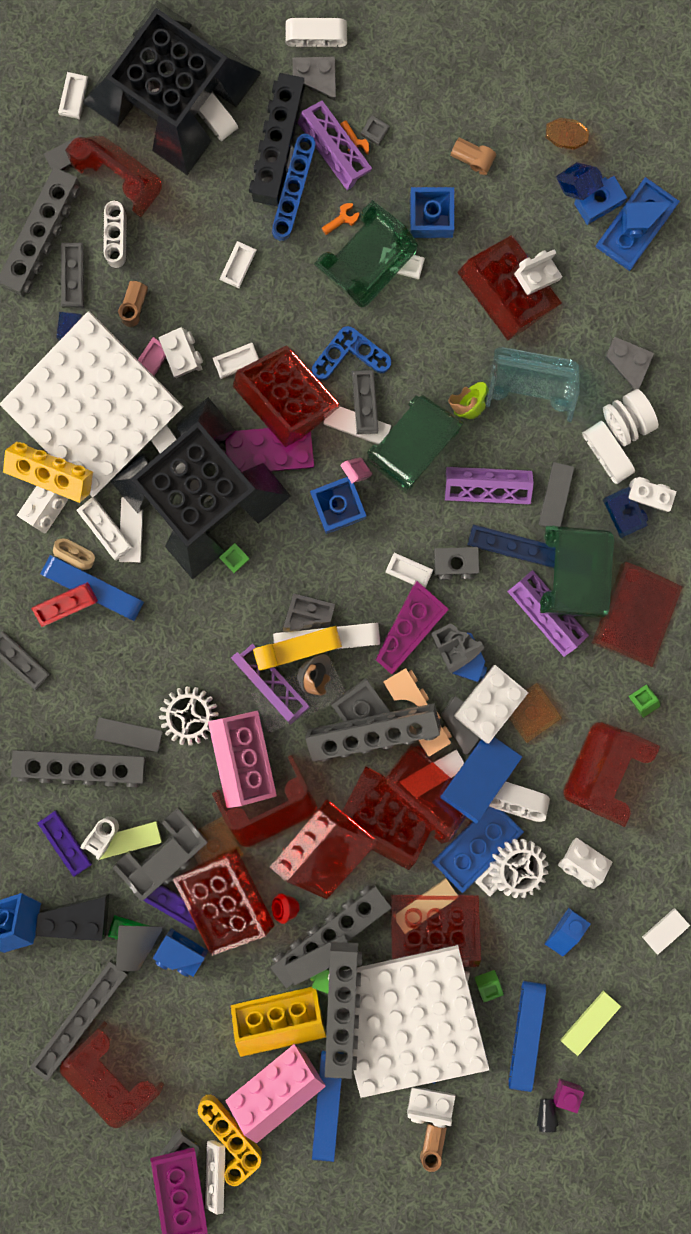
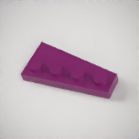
[375,581,449,674]

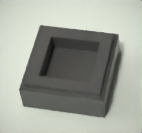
[361,115,390,146]

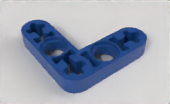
[312,326,391,381]

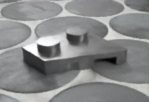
[292,57,336,100]
[605,337,654,390]
[283,593,335,632]

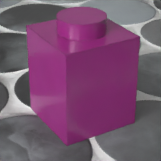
[553,1079,584,1114]

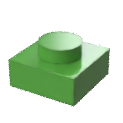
[219,543,250,574]

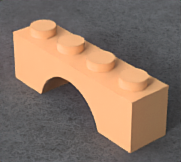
[383,668,452,757]

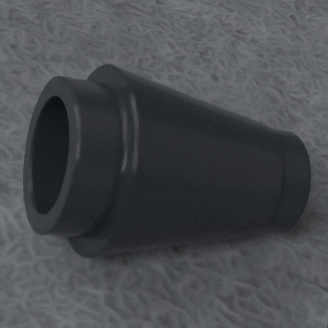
[537,1099,559,1132]

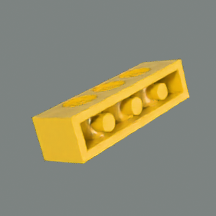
[3,442,93,503]

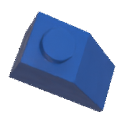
[622,202,670,238]
[452,632,487,682]
[544,908,590,957]

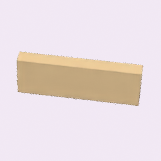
[393,878,459,934]

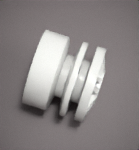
[603,389,659,446]

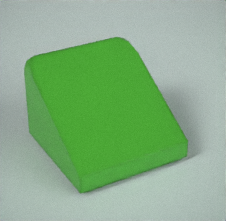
[629,685,660,718]
[475,970,504,1003]

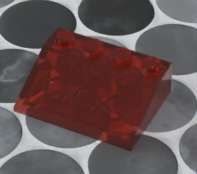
[457,235,562,341]
[233,345,340,447]
[591,562,682,667]
[332,766,442,870]
[269,799,378,899]
[173,848,275,956]
[391,895,481,967]

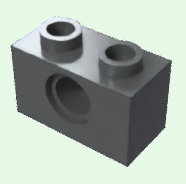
[434,547,479,580]

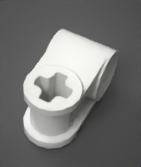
[80,817,119,860]

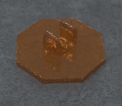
[545,118,589,150]

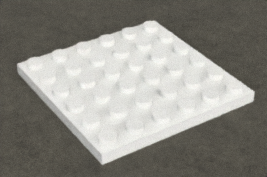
[0,311,184,497]
[328,945,489,1098]

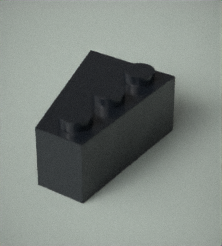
[36,893,110,941]

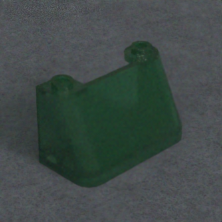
[314,200,418,307]
[367,394,464,494]
[540,526,614,618]

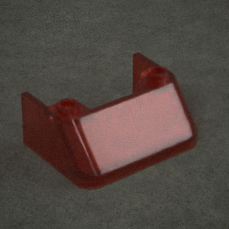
[212,754,317,847]

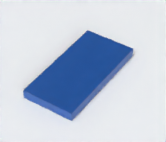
[595,177,680,271]
[440,737,522,824]
[432,806,524,893]

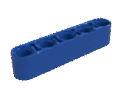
[272,134,315,241]
[40,555,144,621]
[508,981,546,1092]
[312,1050,344,1162]

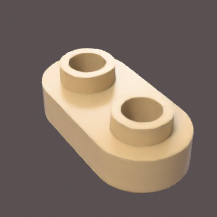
[53,539,95,570]

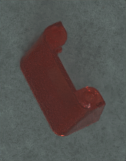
[65,135,162,217]
[376,746,466,844]

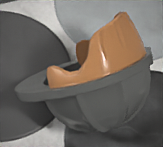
[296,653,331,695]

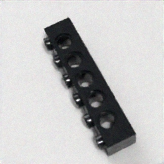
[249,73,305,207]

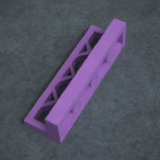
[297,101,372,190]
[445,467,534,504]
[507,570,589,657]
[231,644,310,725]

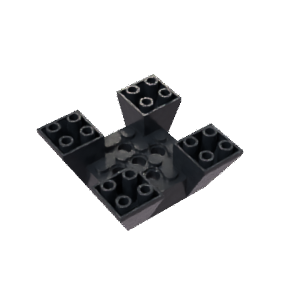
[83,0,261,175]
[110,397,291,580]

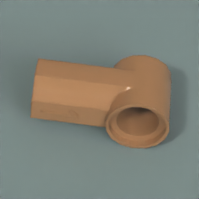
[450,137,496,175]
[118,281,148,327]
[420,1123,447,1172]

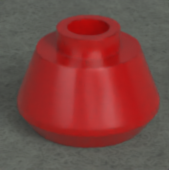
[272,893,300,924]

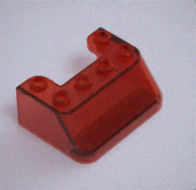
[563,722,660,827]
[60,1021,164,1128]

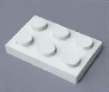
[454,665,528,744]

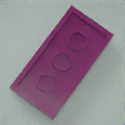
[225,424,314,472]
[150,1147,208,1234]

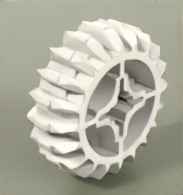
[159,687,219,745]
[489,839,548,898]

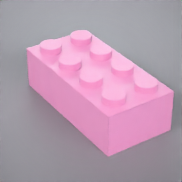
[208,711,277,808]
[225,1044,326,1143]

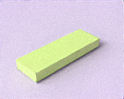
[99,821,162,860]
[560,991,621,1056]

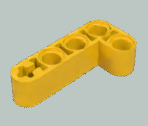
[253,626,342,671]
[198,1095,262,1186]

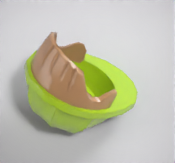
[448,382,488,419]

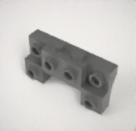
[113,806,208,902]

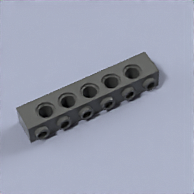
[0,167,81,297]
[305,703,441,762]
[11,750,147,787]
[270,884,392,988]
[325,942,362,1079]

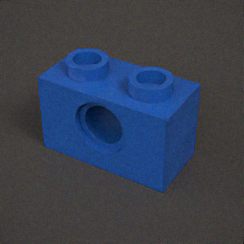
[574,176,627,225]

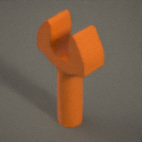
[340,121,369,155]
[322,203,360,235]

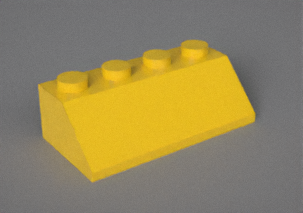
[231,987,326,1057]

